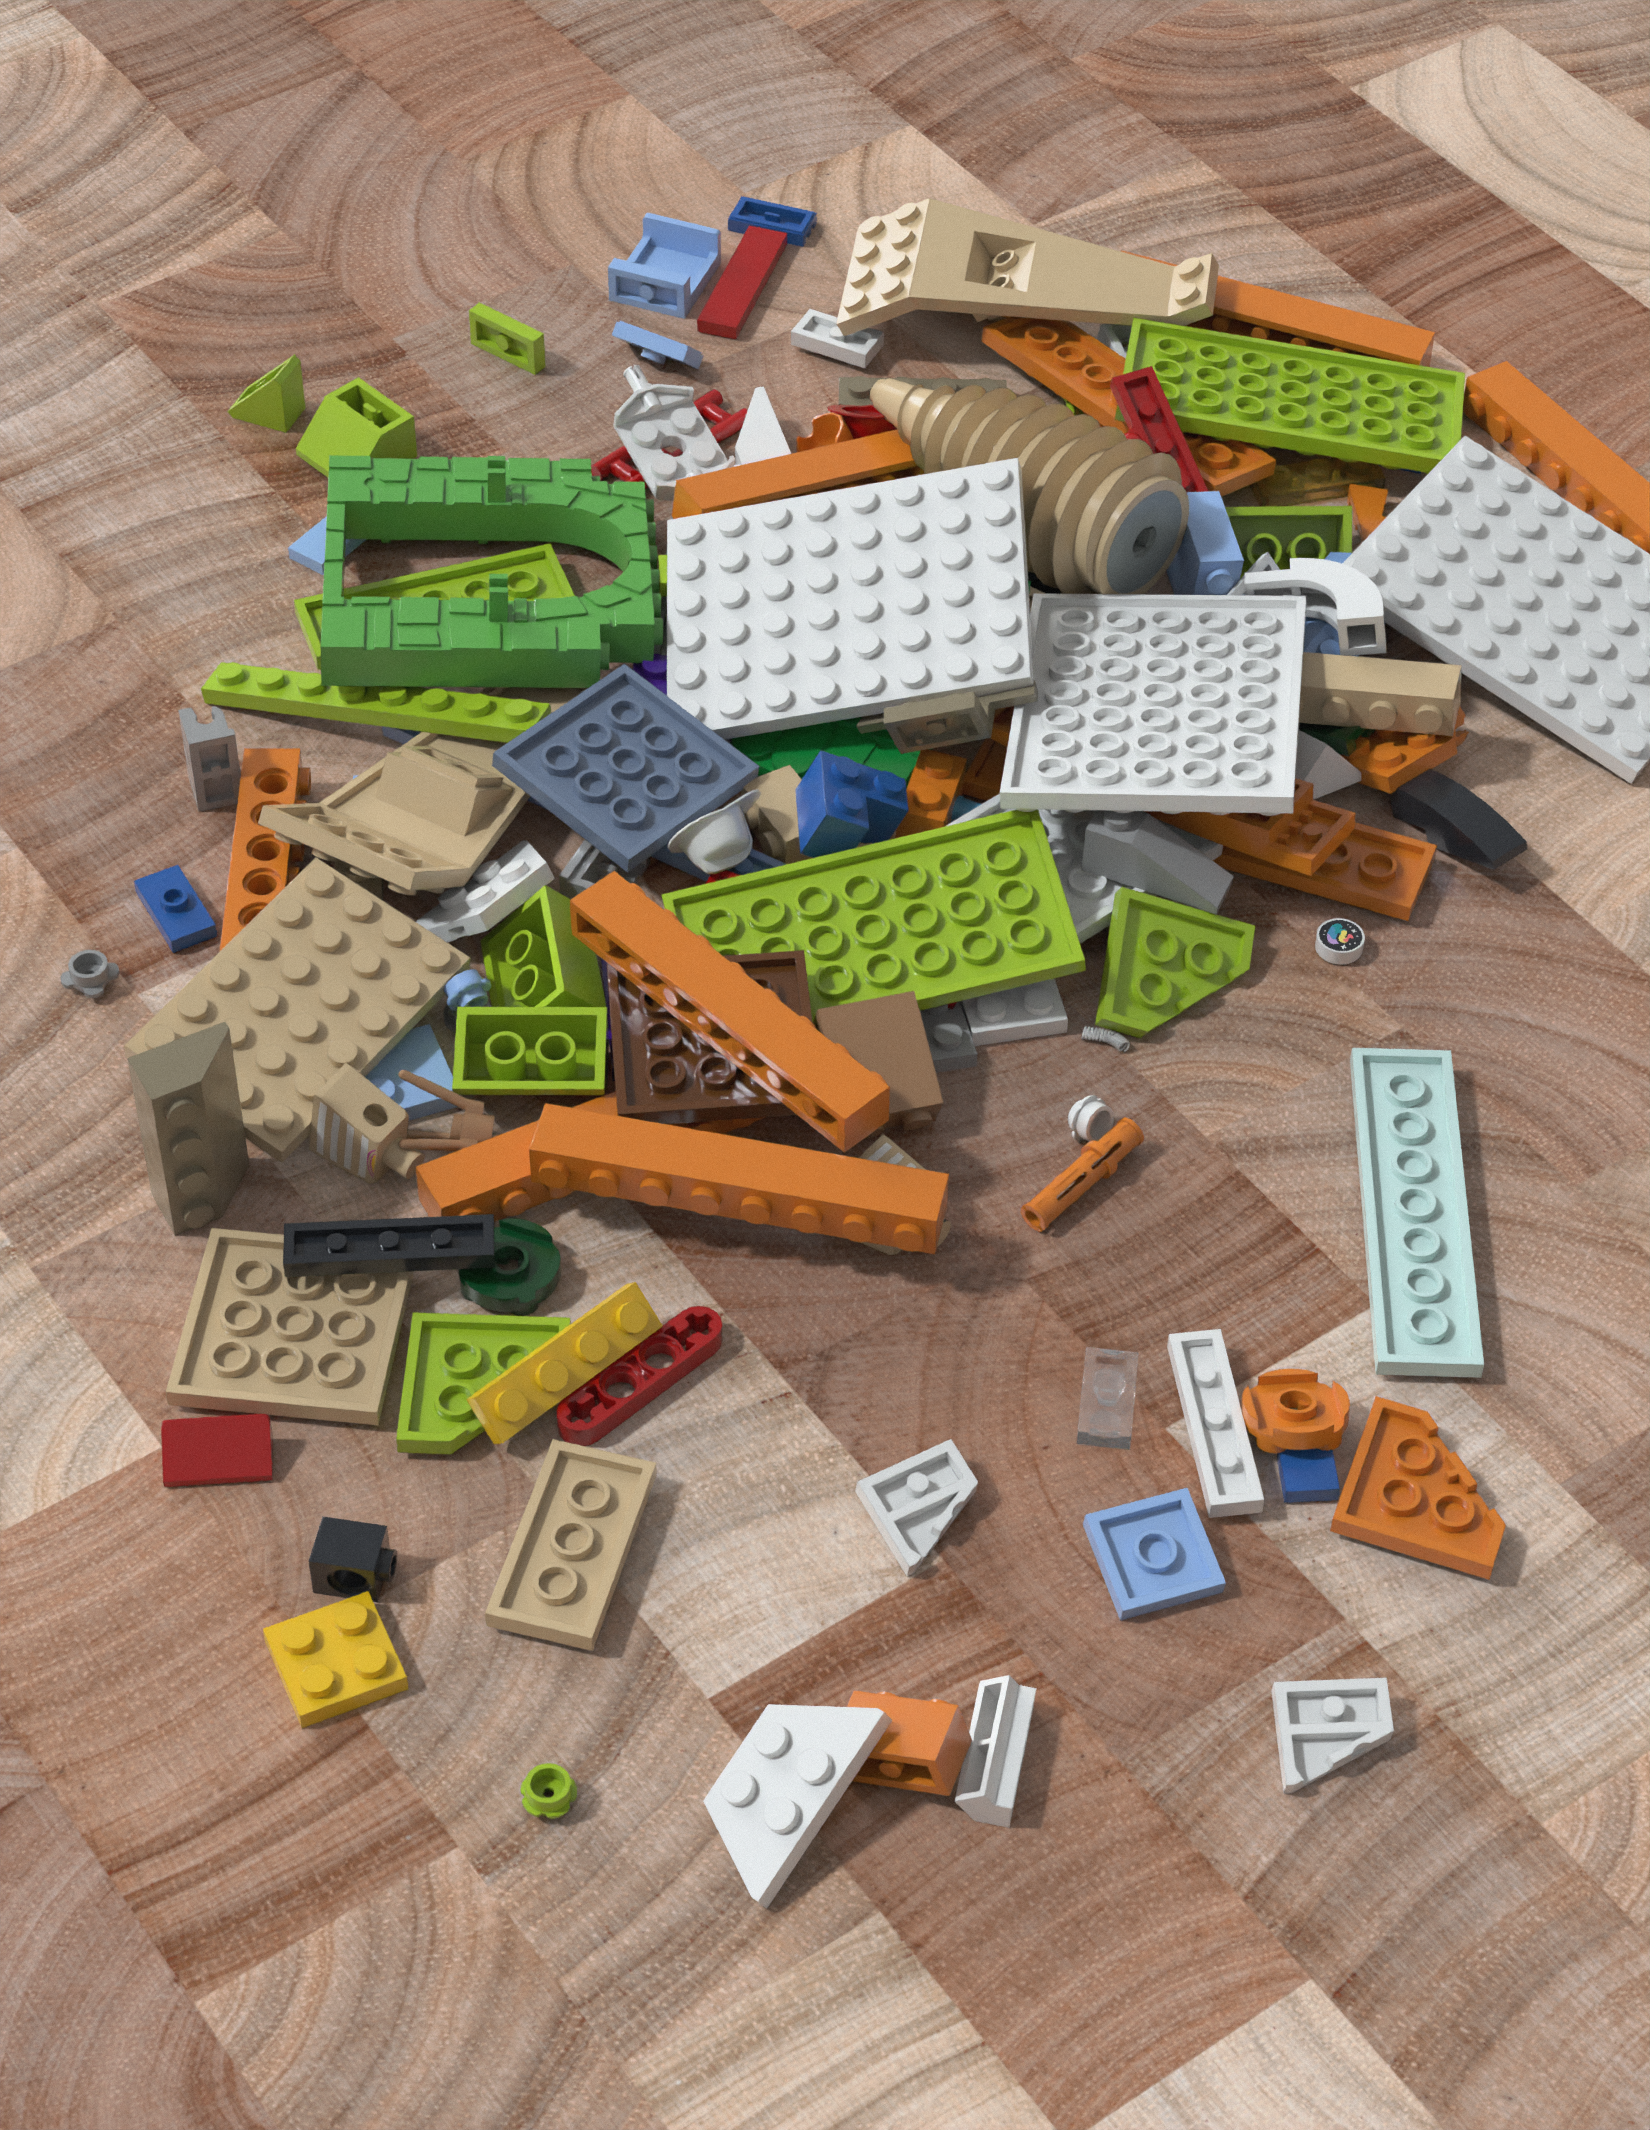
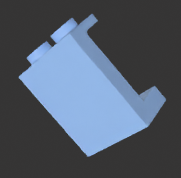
[608,213,721,319]

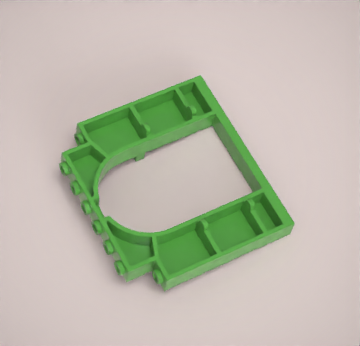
[320,455,663,688]

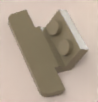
[857,680,1038,754]

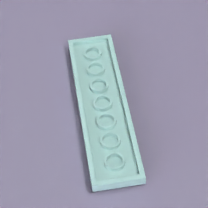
[1350,1048,1484,1378]

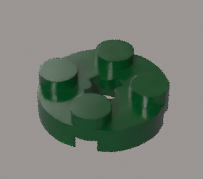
[457,1218,561,1316]

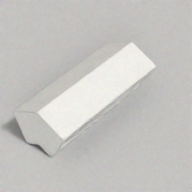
[955,1675,1036,1828]

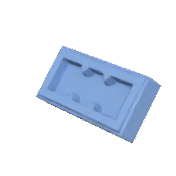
[612,321,703,369]

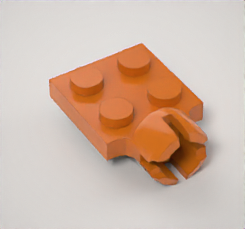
[1339,707,1469,794]

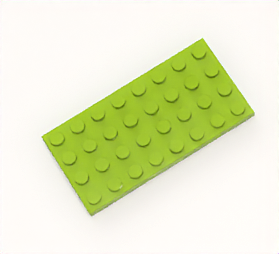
[1115,317,1465,475]
[661,809,1086,1022]

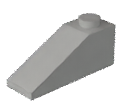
[1081,810,1234,914]

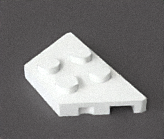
[416,840,555,942]
[703,1704,892,1909]

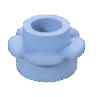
[444,969,491,1011]

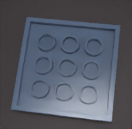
[492,664,759,872]

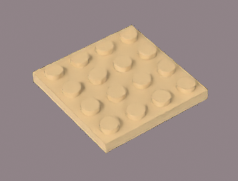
[166,1228,414,1425]

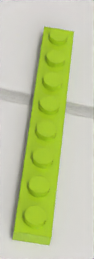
[201,662,552,743]

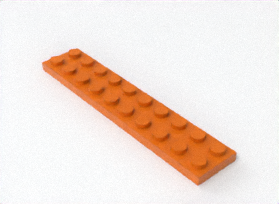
[962,738,1437,921]

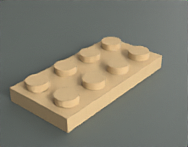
[485,1439,657,1651]

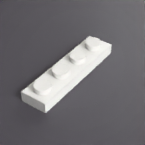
[1167,1329,1264,1518]

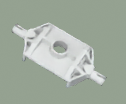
[613,365,735,501]

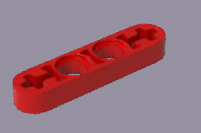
[557,1306,723,1446]

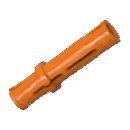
[1021,1117,1144,1232]

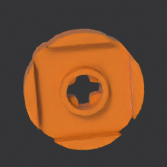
[1241,1369,1350,1454]

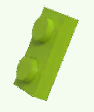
[469,302,546,375]

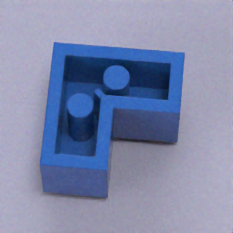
[795,751,909,858]

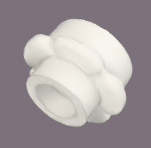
[1068,1095,1114,1142]

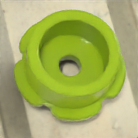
[520,1763,577,1819]

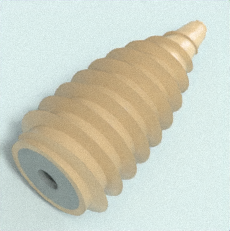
[870,378,1189,595]

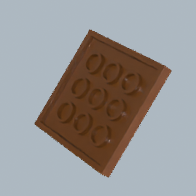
[607,950,813,1124]

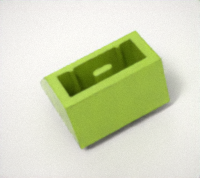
[296,377,417,478]

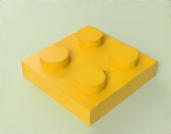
[263,1591,409,1728]

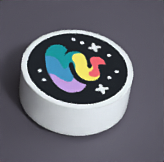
[1315,918,1365,965]

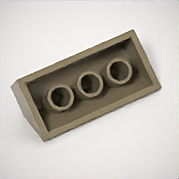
[127,1022,249,1236]

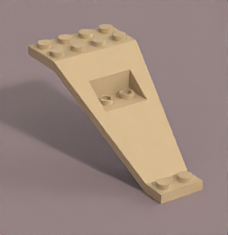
[836,198,1219,336]
[258,677,603,895]

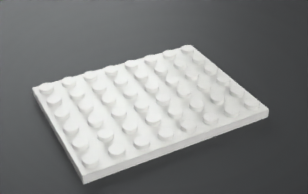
[1342,436,1650,784]
[667,458,1034,739]
[1000,593,1306,816]

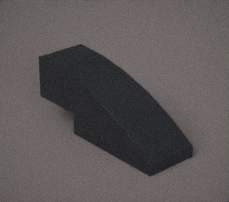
[1389,769,1528,870]

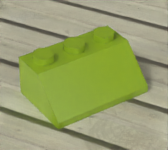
[1225,506,1352,579]
[480,885,608,1014]
[452,1007,609,1095]

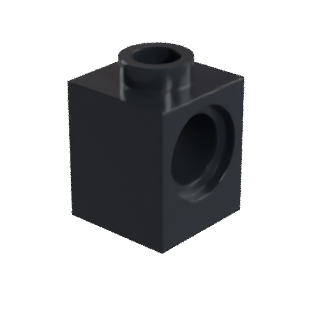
[308,1516,397,1603]

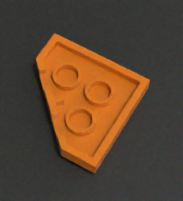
[1330,1396,1506,1580]

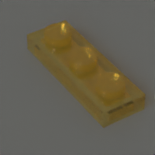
[1249,457,1386,507]

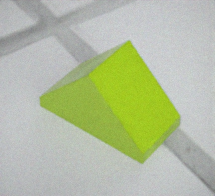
[227,354,306,433]

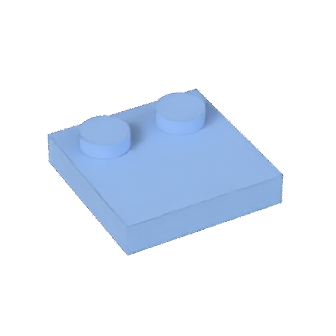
[365,1024,457,1121]
[1083,1488,1226,1620]

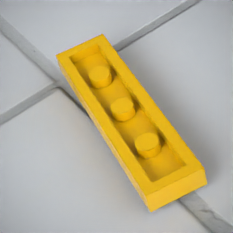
[466,1282,663,1445]

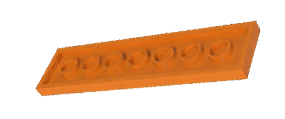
[981,317,1276,497]

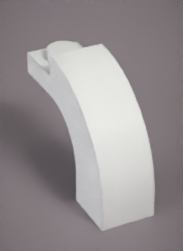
[1245,558,1387,656]

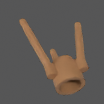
[398,1070,495,1151]

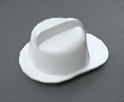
[667,789,761,874]

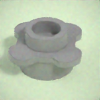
[61,950,120,998]

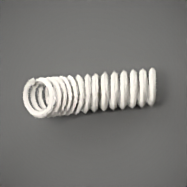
[1081,1026,1130,1052]

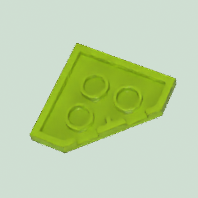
[1095,887,1255,1038]
[396,1312,571,1454]

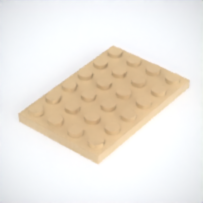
[124,858,470,1163]

